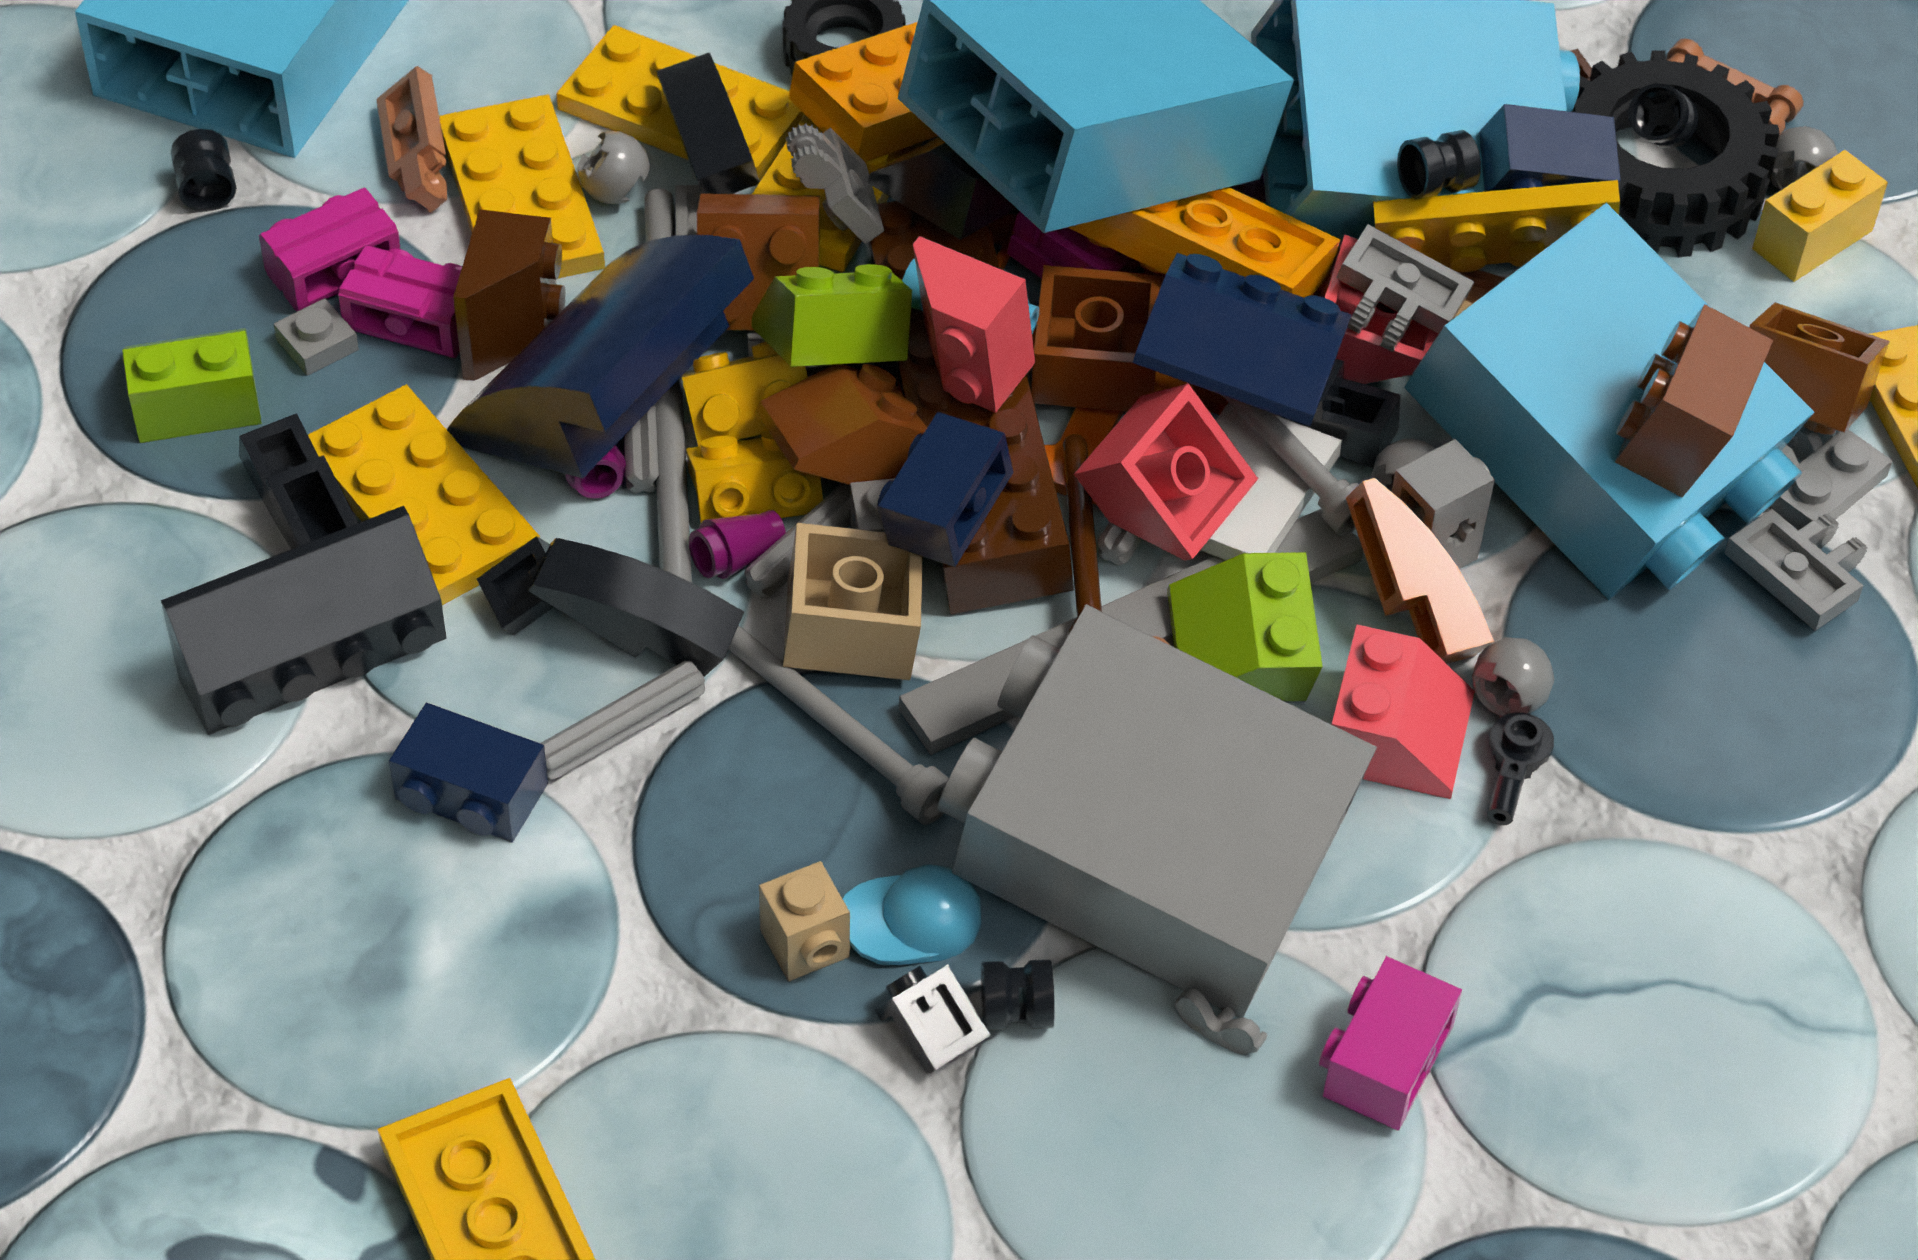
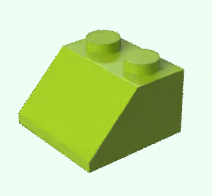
[751,264,912,367]
[122,328,262,443]
[1167,552,1323,702]

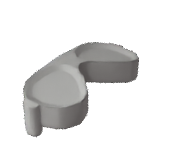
[1174,988,1267,1054]

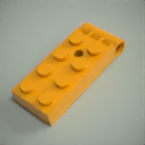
[788,22,938,162]
[1068,187,1341,298]

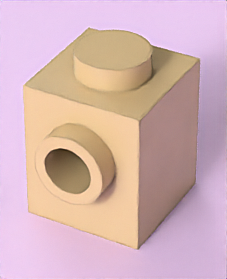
[759,861,850,982]

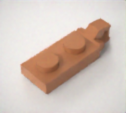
[376,66,447,213]

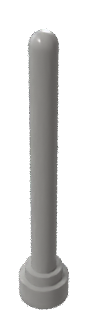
[1222,395,1359,536]
[728,626,949,825]

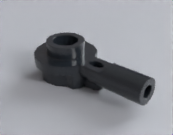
[1487,712,1554,825]

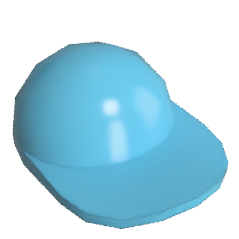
[843,864,981,965]

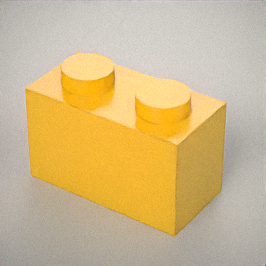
[1752,150,1888,282]

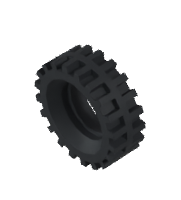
[1572,50,1780,258]

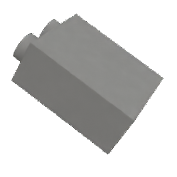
[938,604,1377,1018]

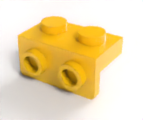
[682,342,808,447]
[686,430,823,522]

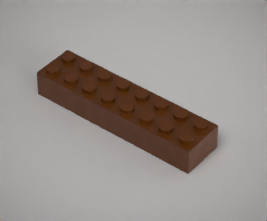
[868,201,1074,615]

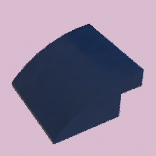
[447,235,754,478]

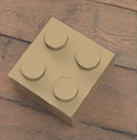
[783,523,923,680]

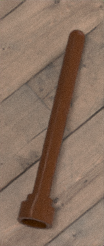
[1063,434,1102,639]

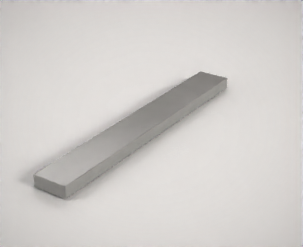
[899,509,1363,755]

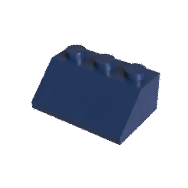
[1132,253,1352,426]

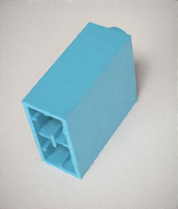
[75,0,409,158]
[897,0,1294,233]
[1251,0,1580,248]
[1404,203,1815,600]

